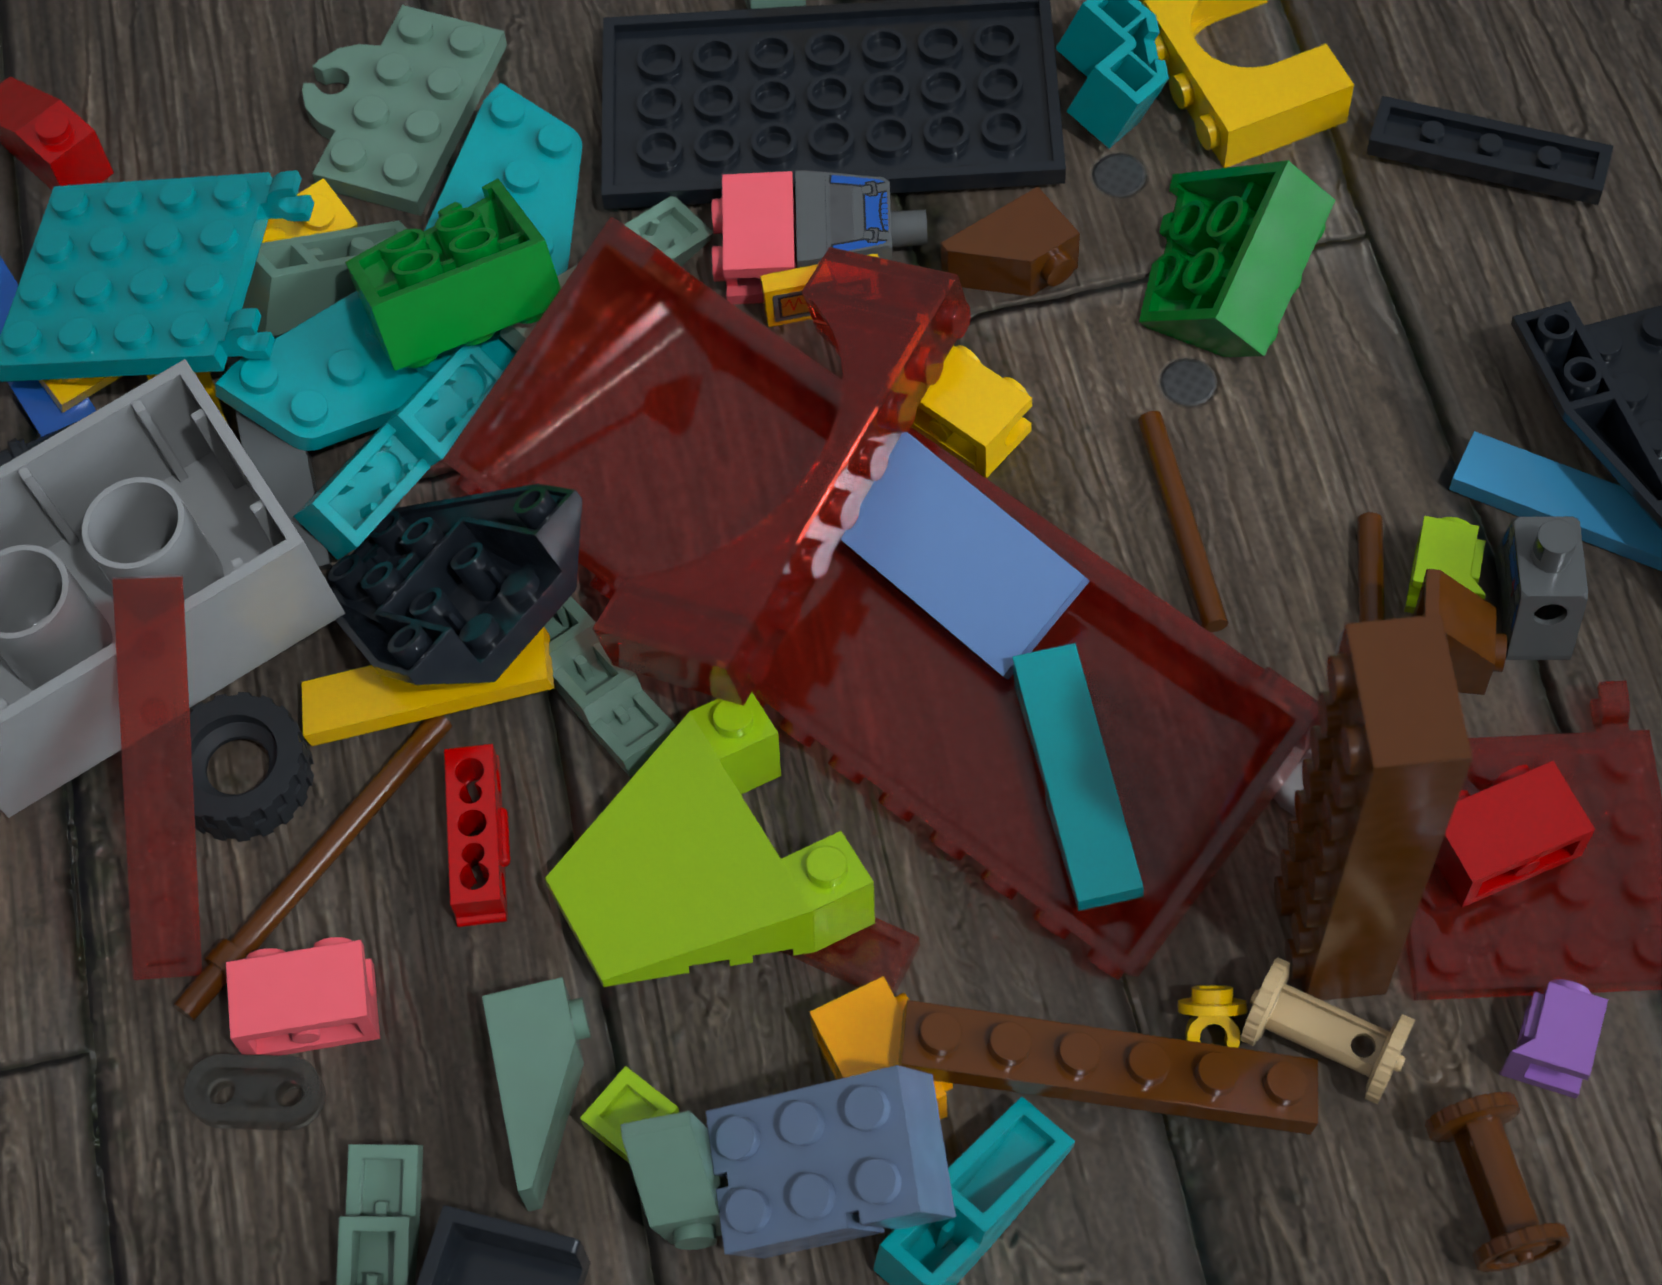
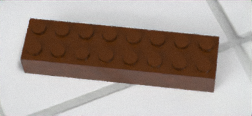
[1274,614,1473,1001]

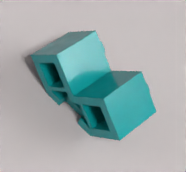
[1055,0,1169,149]

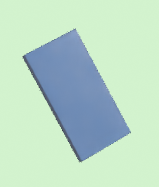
[820,425,1090,679]

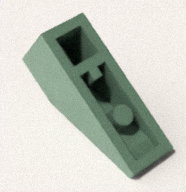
[242,220,407,337]
[482,977,591,1212]

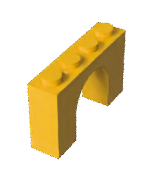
[1139,0,1354,168]

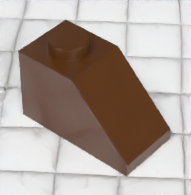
[941,187,1080,297]
[1413,569,1507,695]

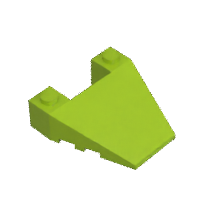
[545,685,875,987]

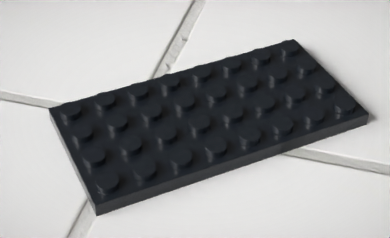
[601,0,1066,209]

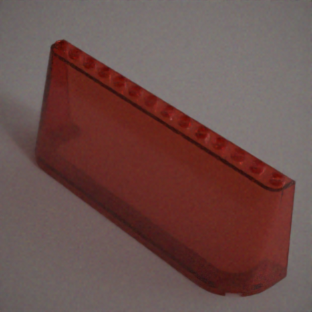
[443,216,1320,980]

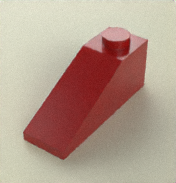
[0,76,114,190]

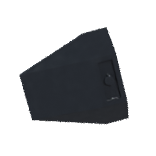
[327,483,582,685]

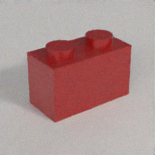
[1435,761,1595,908]

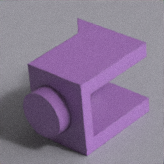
[1499,979,1608,1099]

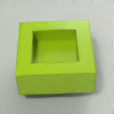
[580,1066,680,1164]

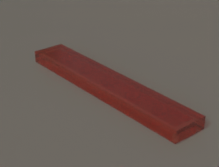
[113,574,202,980]

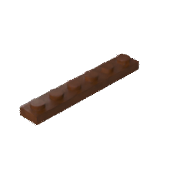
[898,1000,1318,1135]

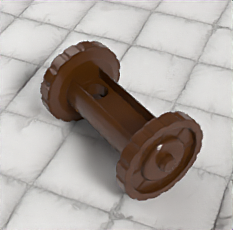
[1425,1092,1570,1272]

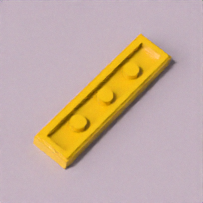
[302,627,554,746]

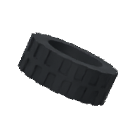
[161,692,314,842]

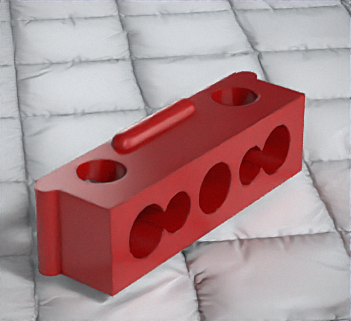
[444,744,510,927]

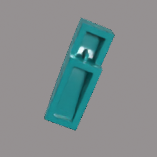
[873,1096,1075,1285]

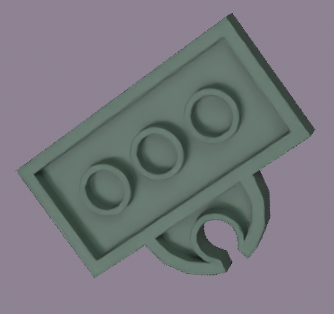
[302,5,507,216]

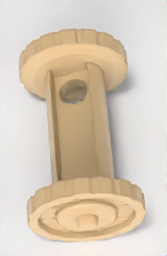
[1240,957,1415,1105]

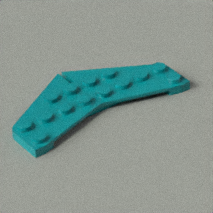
[215,83,583,451]

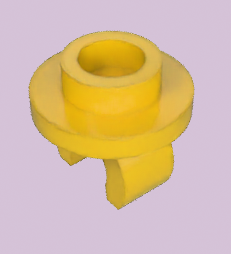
[1178,985,1247,1048]

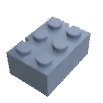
[706,1065,956,1258]

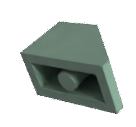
[621,1111,728,1250]

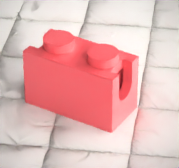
[712,171,797,305]
[226,937,380,1061]

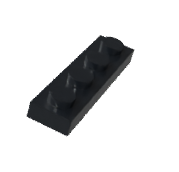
[1366,96,1614,205]

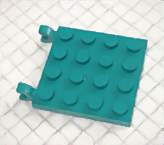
[0,170,314,382]

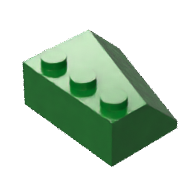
[1139,160,1336,357]
[345,178,566,371]

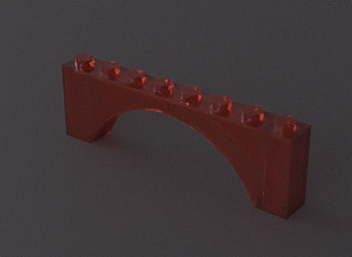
[592,247,971,706]

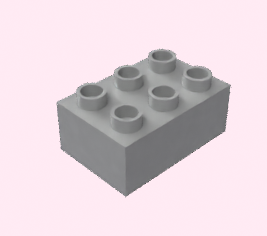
[0,359,345,818]

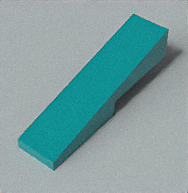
[293,345,513,560]
[1012,643,1144,911]

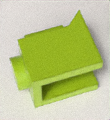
[1404,516,1486,614]

